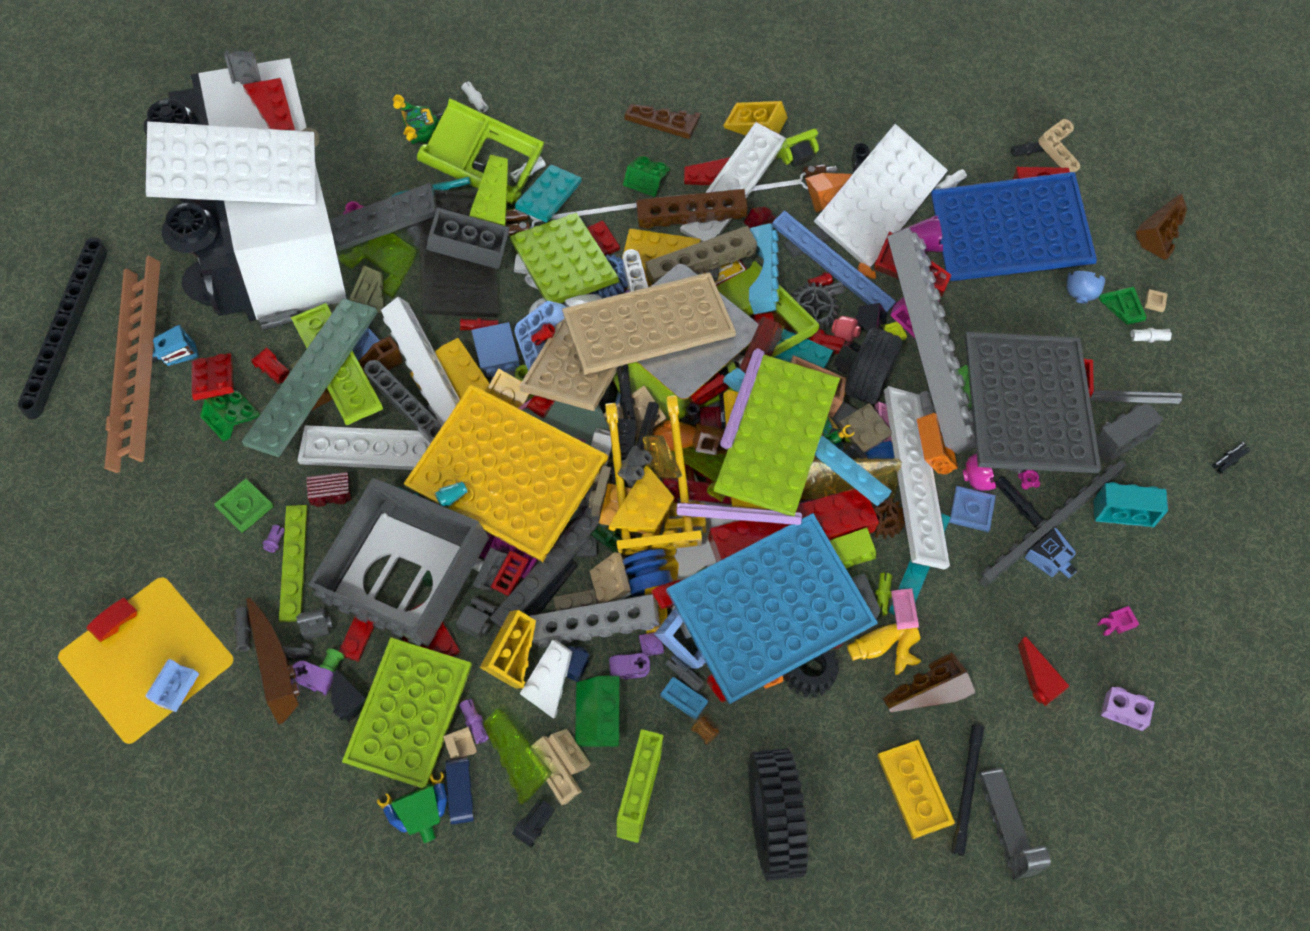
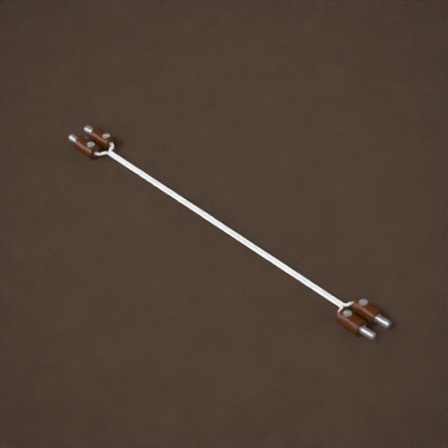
[506,164,837,238]

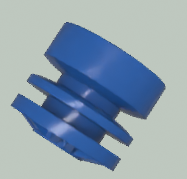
[623,549,673,596]

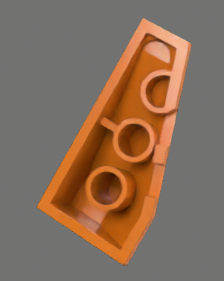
[805,173,853,212]

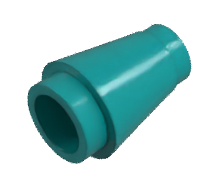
[435,481,468,507]

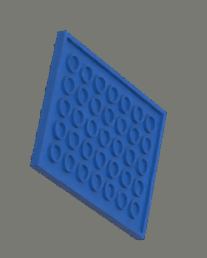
[931,172,1097,281]

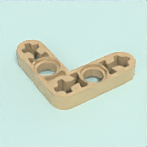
[1039,119,1080,173]

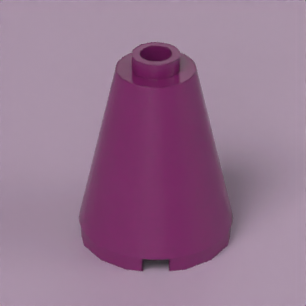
[895,215,943,252]

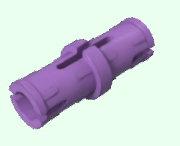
[459,699,489,744]

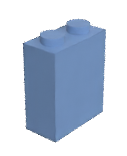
[472,322,519,377]

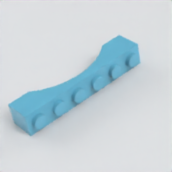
[749,223,779,314]

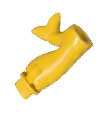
[847,623,921,675]

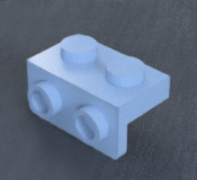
[146,659,199,712]

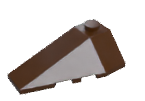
[1136,194,1187,260]
[883,653,976,712]

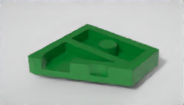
[1098,287,1146,325]

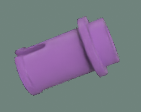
[263,525,285,552]

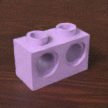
[1101,687,1155,731]

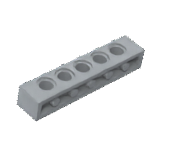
[530,594,660,648]

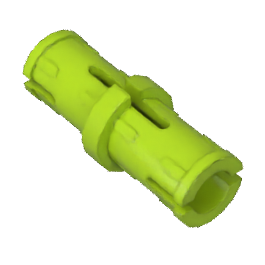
[875,573,893,616]

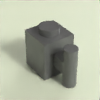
[456,596,497,640]
[296,608,333,640]

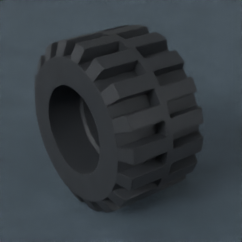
[784,650,839,698]

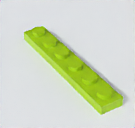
[279,505,308,622]

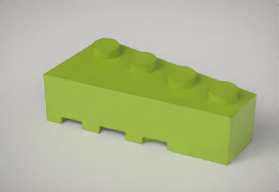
[469,154,508,226]

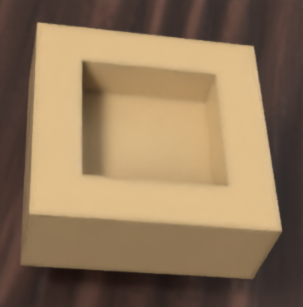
[1144,289,1167,312]

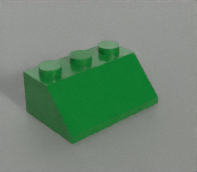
[575,676,619,747]

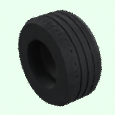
[845,327,902,404]

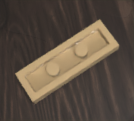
[527,736,582,805]

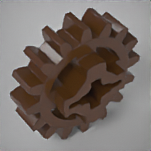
[869,497,905,539]

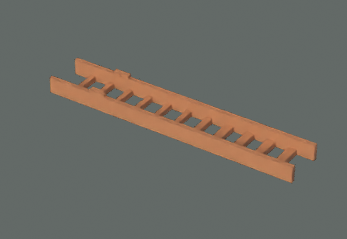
[104,256,160,473]

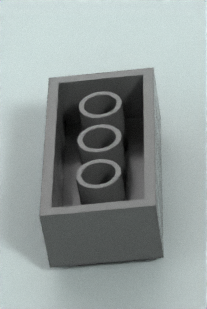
[426,208,510,269]

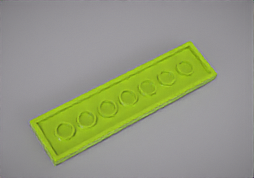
[291,303,383,425]

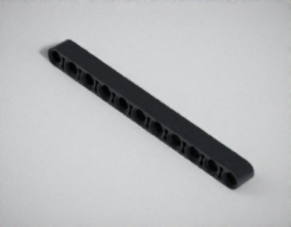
[18,237,107,420]

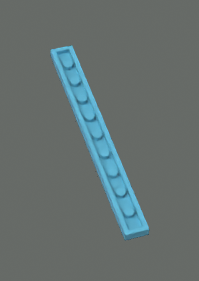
[723,367,892,506]

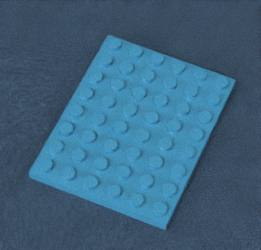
[666,513,878,704]

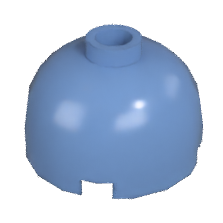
[1066,271,1105,304]

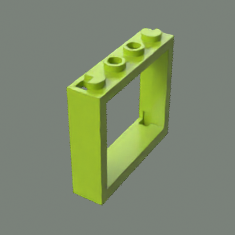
[617,729,663,843]

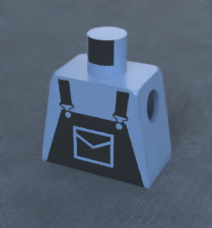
[1025,528,1078,578]

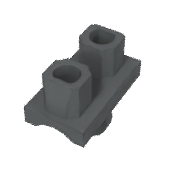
[618,445,653,487]

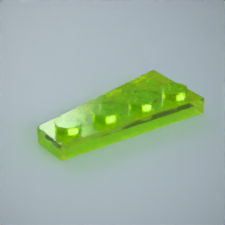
[483,708,553,805]

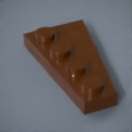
[624,104,701,139]

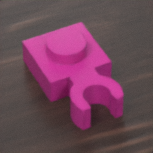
[1098,606,1139,636]

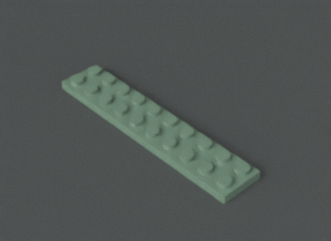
[242,298,377,457]

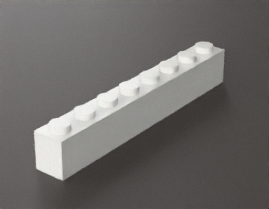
[381,297,460,426]

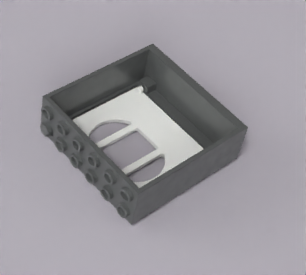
[308,478,489,647]

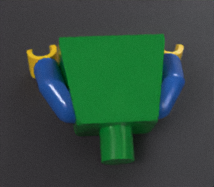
[377,772,447,843]

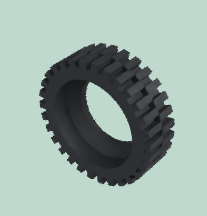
[748,748,808,881]

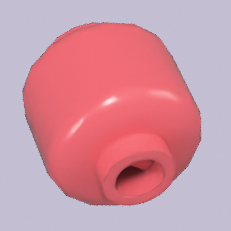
[832,316,861,342]

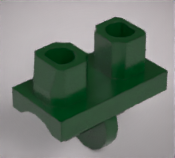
[591,524,622,553]

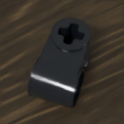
[851,143,870,173]

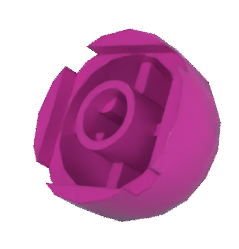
[963,453,996,491]

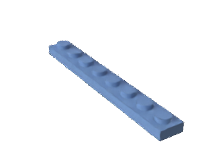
[772,211,896,313]

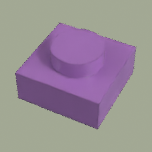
[639,632,664,656]

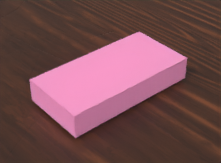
[891,588,919,630]

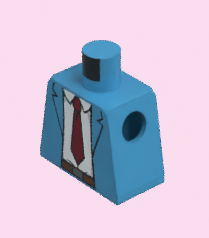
[152,325,199,366]

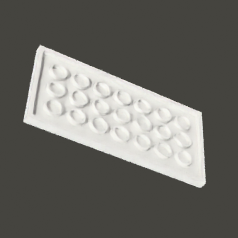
[146,122,316,205]
[813,124,948,267]

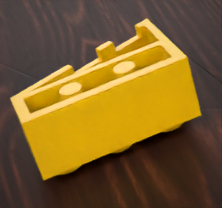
[480,610,536,689]

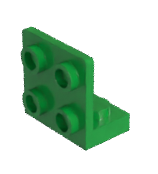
[623,156,671,197]
[200,390,260,442]

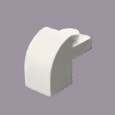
[591,428,612,466]

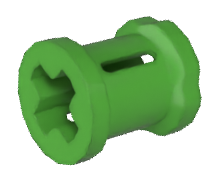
[318,648,345,673]

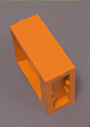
[917,413,958,474]

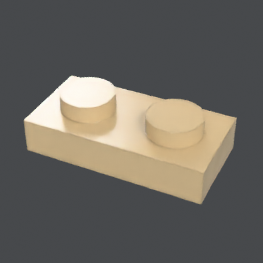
[548,729,591,775]

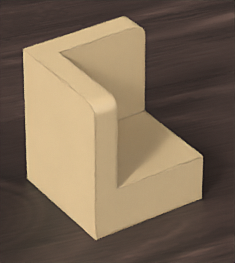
[443,727,477,759]

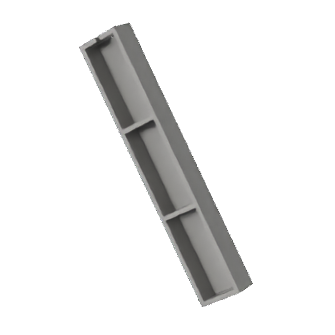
[887,228,976,454]

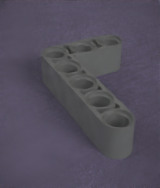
[978,767,1051,880]

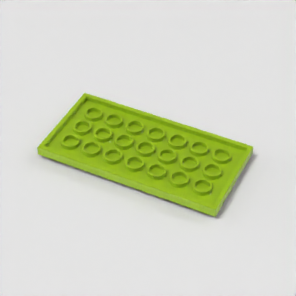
[714,355,840,516]

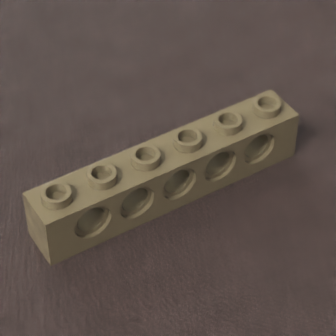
[645,226,757,285]

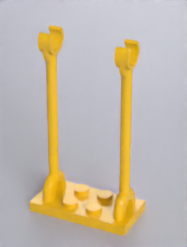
[605,395,702,556]

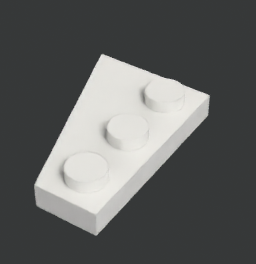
[520,639,573,719]

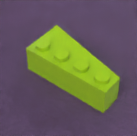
[830,528,876,568]

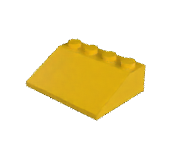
[410,338,490,403]

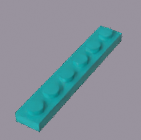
[888,513,951,615]

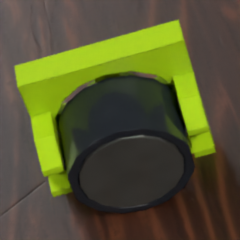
[776,128,819,167]

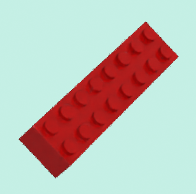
[708,489,879,563]

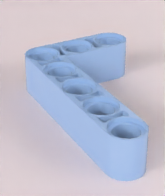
[515,301,566,371]

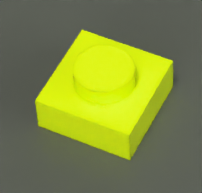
[885,322,907,341]

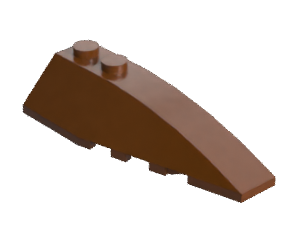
[246,598,300,725]

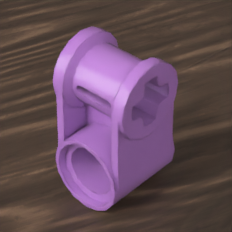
[609,653,650,680]
[293,661,334,696]

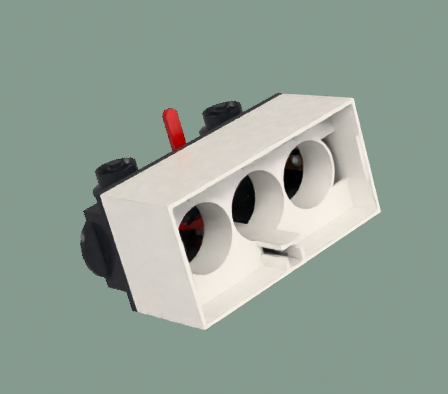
[143,58,346,321]

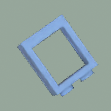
[654,608,705,668]

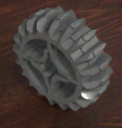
[792,282,839,330]

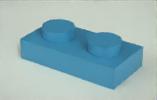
[661,677,708,720]

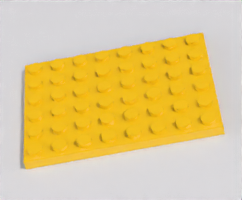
[404,384,608,562]

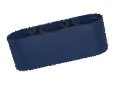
[446,757,474,825]

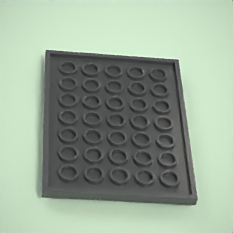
[964,332,1101,473]

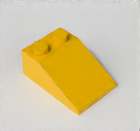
[723,101,788,136]

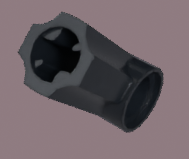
[512,798,555,848]

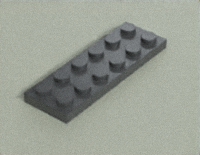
[330,183,437,251]

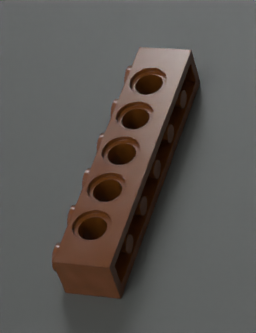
[636,189,747,229]

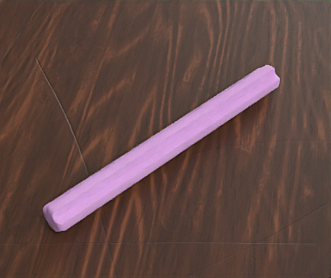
[720,349,765,449]
[676,503,802,525]

